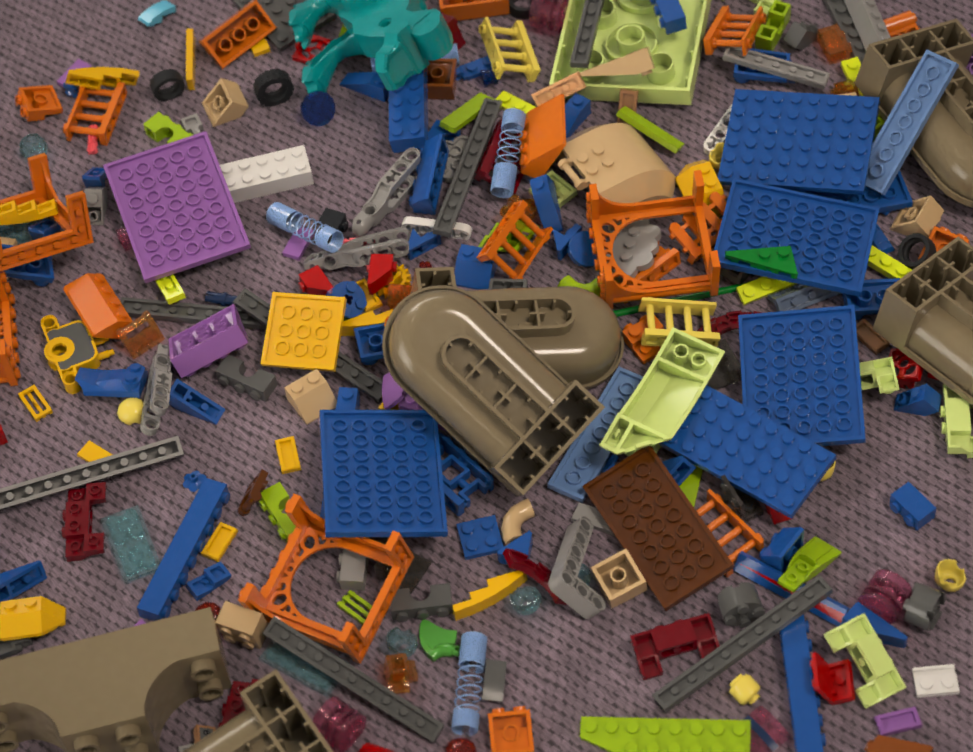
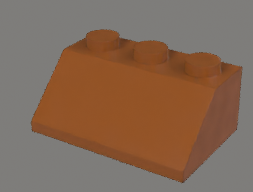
[427,58,457,100]

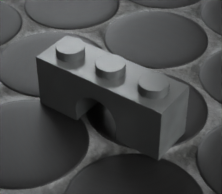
[215,355,278,402]
[390,583,453,622]

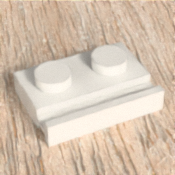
[912,664,960,698]

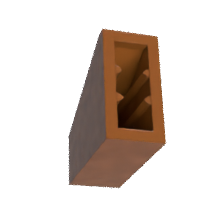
[864,735,934,752]

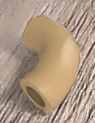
[501,498,535,545]

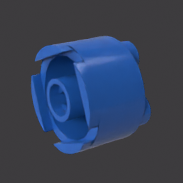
[325,281,367,321]

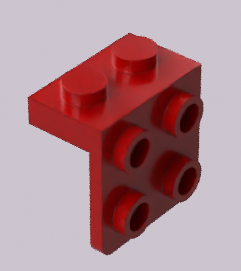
[810,652,855,705]

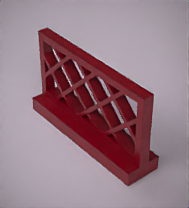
[474,116,523,195]

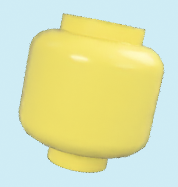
[729,674,760,705]

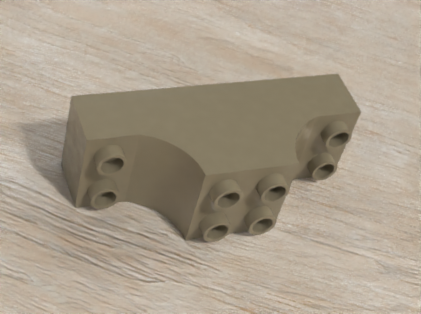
[0,607,232,752]

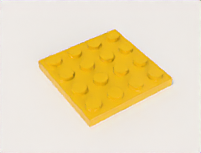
[260,292,347,372]

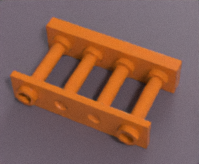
[703,6,766,56]
[63,82,128,146]
[476,200,553,279]
[696,489,764,578]

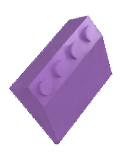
[168,304,248,378]

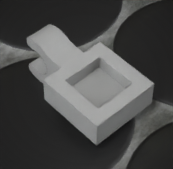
[180,113,204,135]

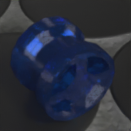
[480,68,498,87]

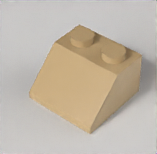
[202,78,249,127]
[890,195,944,238]
[284,369,337,425]

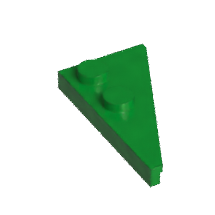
[725,246,798,279]

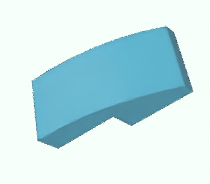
[138,0,176,27]

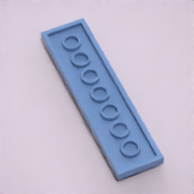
[866,49,959,195]
[547,366,643,503]

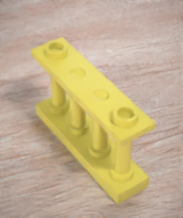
[479,17,541,82]
[638,297,720,347]

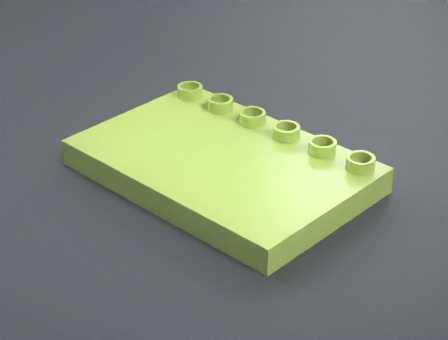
[549,0,712,105]

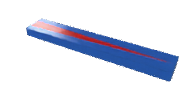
[733,551,849,626]

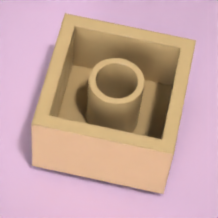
[590,549,647,608]
[216,601,268,650]

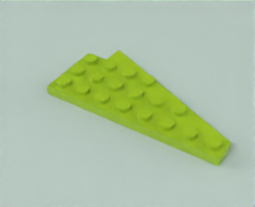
[580,716,751,752]

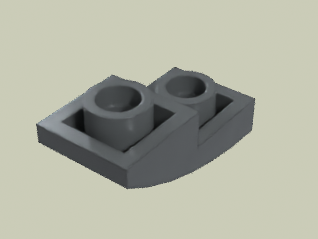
[481,659,507,703]

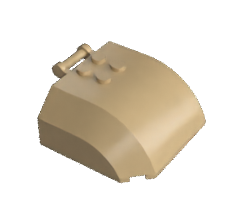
[554,123,677,232]

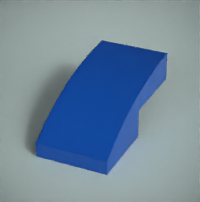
[186,561,232,601]

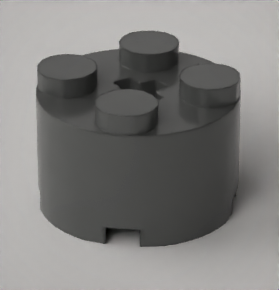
[717,582,765,628]
[903,582,946,631]

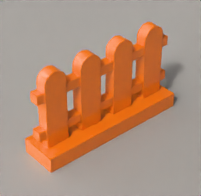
[669,192,727,265]
[614,241,681,304]

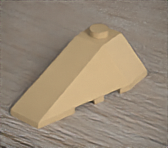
[580,46,655,76]

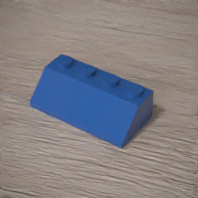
[409,134,449,215]

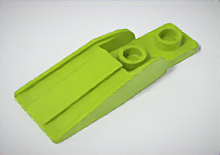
[778,537,841,592]

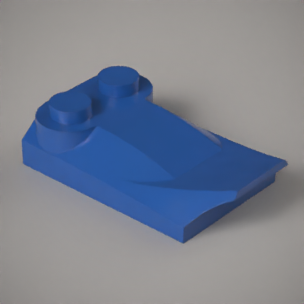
[733,48,795,84]
[2,244,54,286]
[843,278,900,320]
[354,323,385,365]
[75,363,148,398]

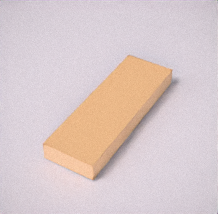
[531,71,586,107]

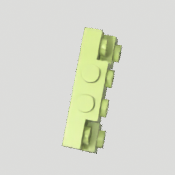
[859,357,899,394]
[940,384,973,458]
[824,613,906,709]

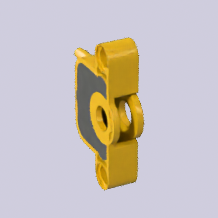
[40,315,115,394]

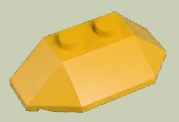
[675,160,726,217]
[0,596,66,641]

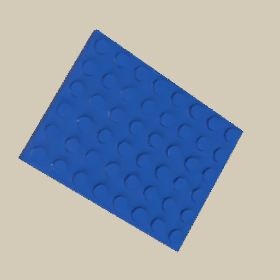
[718,89,880,195]
[714,178,880,297]
[738,305,866,446]
[319,410,448,537]

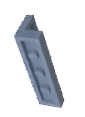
[768,284,840,312]

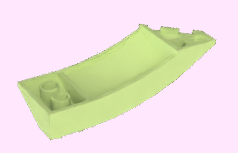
[599,327,725,455]

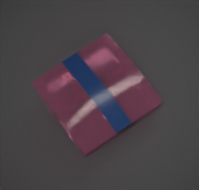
[743,705,791,752]

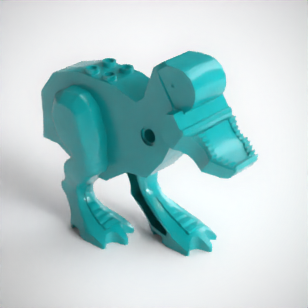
[289,0,453,107]

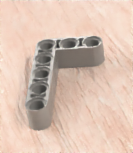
[548,516,606,620]

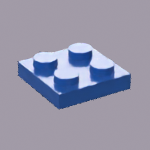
[456,515,504,560]

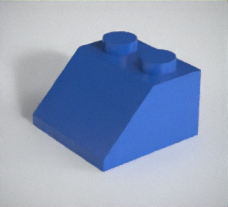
[454,244,498,290]
[759,527,804,573]

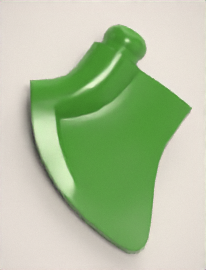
[419,619,460,662]

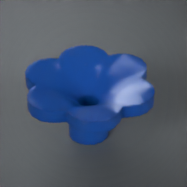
[63,82,80,98]
[601,454,619,473]
[183,471,206,492]

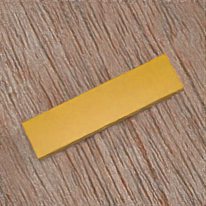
[186,28,195,90]

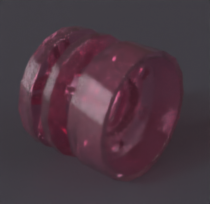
[529,0,568,32]
[858,569,912,624]
[312,696,367,752]

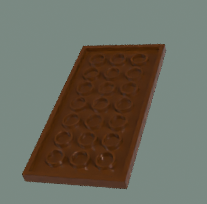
[582,446,735,611]

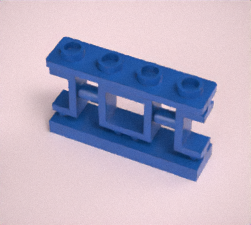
[439,433,494,517]

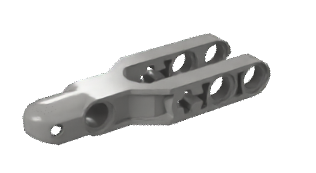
[352,148,421,237]
[303,227,410,270]
[140,343,172,436]

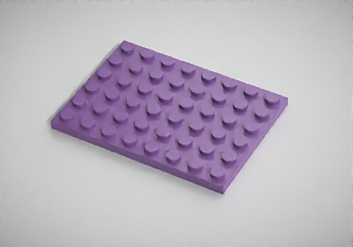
[103,131,251,284]

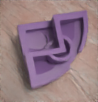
[382,373,406,410]

